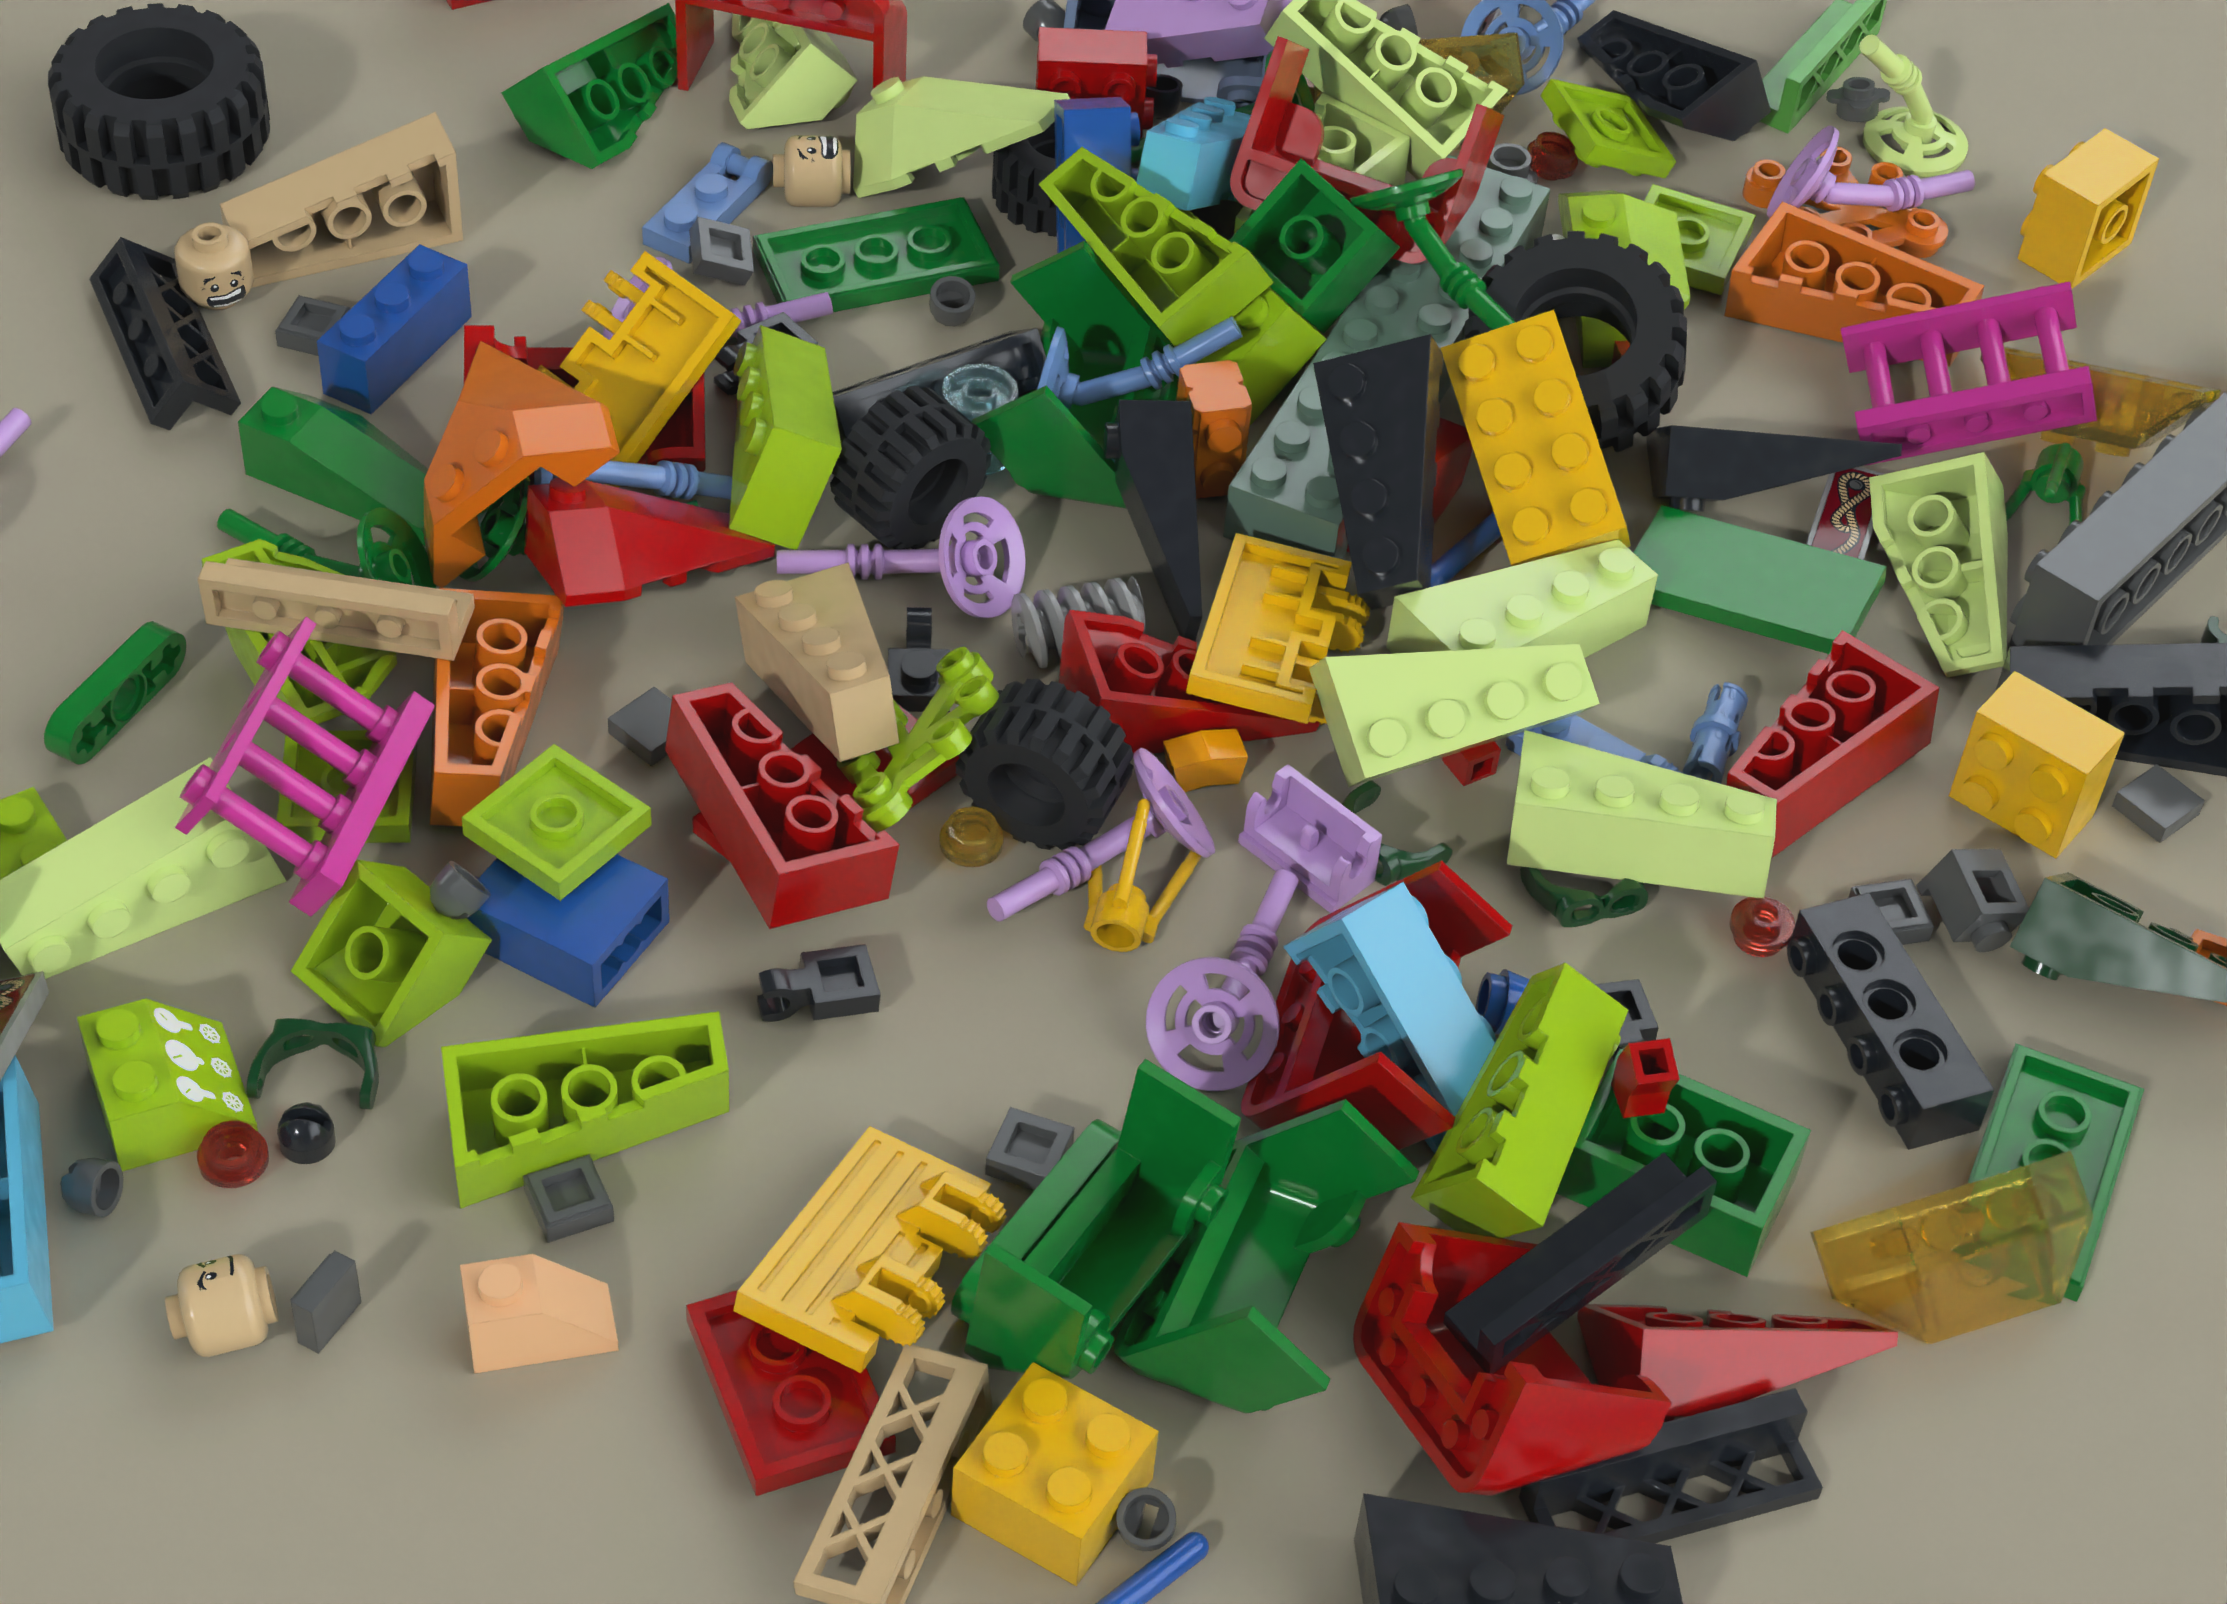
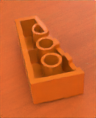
[1724,201,1984,367]

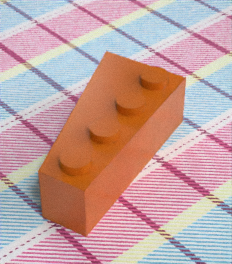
[430,588,564,826]

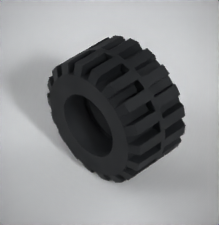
[992,121,1057,237]
[830,386,992,550]
[955,679,1134,850]

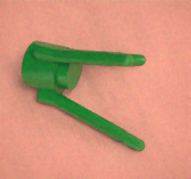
[2005,443,2086,525]

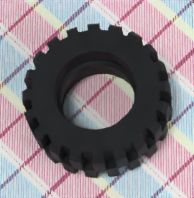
[48,3,270,200]
[1465,231,1687,453]

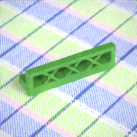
[1759,0,1887,134]

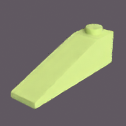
[729,13,858,129]
[853,76,1070,198]

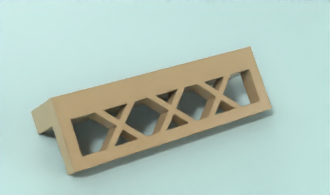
[198,558,475,661]
[793,1344,992,1604]

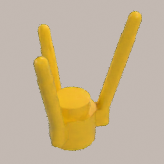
[1083,798,1201,952]

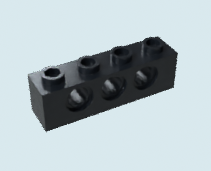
[1787,893,1994,1150]

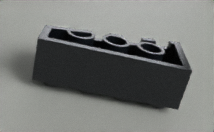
[1313,334,1443,610]
[1996,643,2227,777]
[1354,1493,1683,1604]

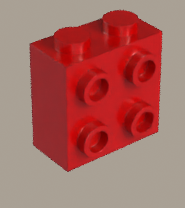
[1035,27,1157,138]

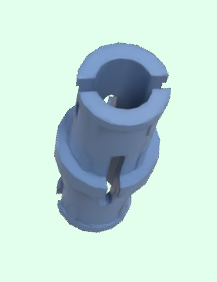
[1683,682,1748,784]

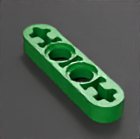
[951,1119,1121,1324]

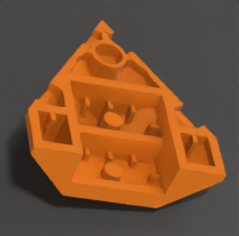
[424,341,620,588]

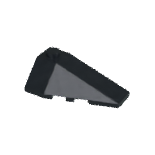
[1577,10,1771,141]
[1104,400,1202,642]
[1646,425,1902,512]

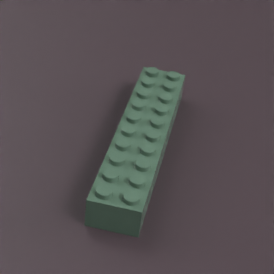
[1223,155,1550,559]

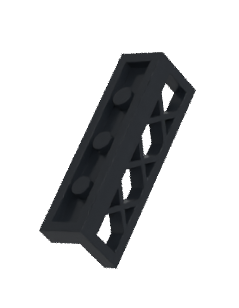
[89,237,241,431]
[833,328,1046,443]
[1443,1153,1717,1374]
[1519,1388,1823,1543]

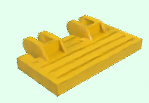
[537,251,741,488]
[1186,533,1370,725]
[733,1126,1007,1373]

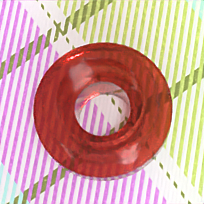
[1526,132,1578,181]
[1729,897,1795,957]
[197,1121,269,1188]

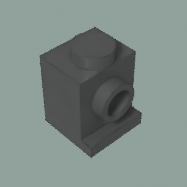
[1916,849,2029,952]

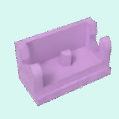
[1238,764,1382,913]

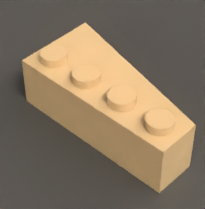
[220,112,463,288]
[735,562,899,762]

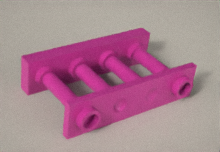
[1841,282,2097,466]
[175,617,435,917]

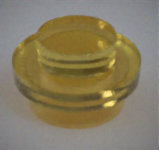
[939,807,1004,867]

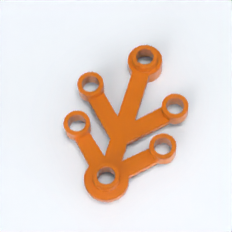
[1742,146,1948,258]

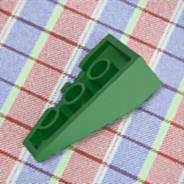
[501,3,677,169]
[238,386,428,547]

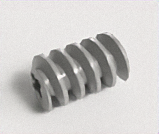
[1011,576,1146,668]

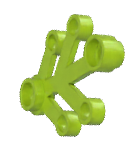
[836,647,999,832]

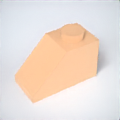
[460,1254,619,1374]

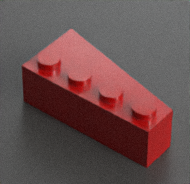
[1726,630,1940,859]
[665,682,900,929]

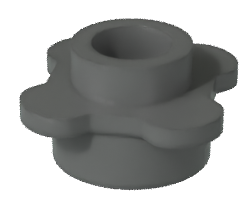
[1826,77,1890,122]
[1487,143,1538,184]

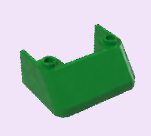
[971,241,1179,509]
[964,1059,1241,1379]
[1114,1099,1420,1414]

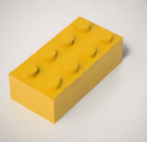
[1440,310,1631,566]

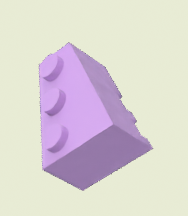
[1105,0,1292,68]

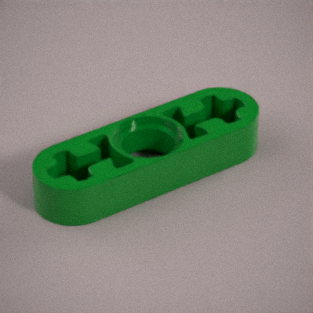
[44,621,187,765]

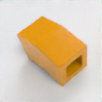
[1163,729,1248,792]

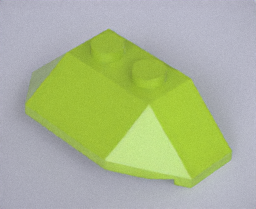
[1558,190,1690,368]
[201,539,397,724]

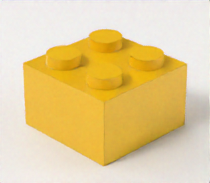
[2017,128,2159,289]
[1949,671,2125,858]
[951,1362,1159,1586]

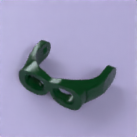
[1342,780,1453,886]
[1520,867,1649,927]
[246,1018,379,1110]

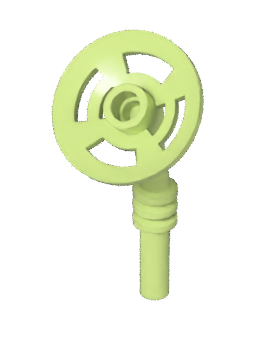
[1859,35,1968,177]

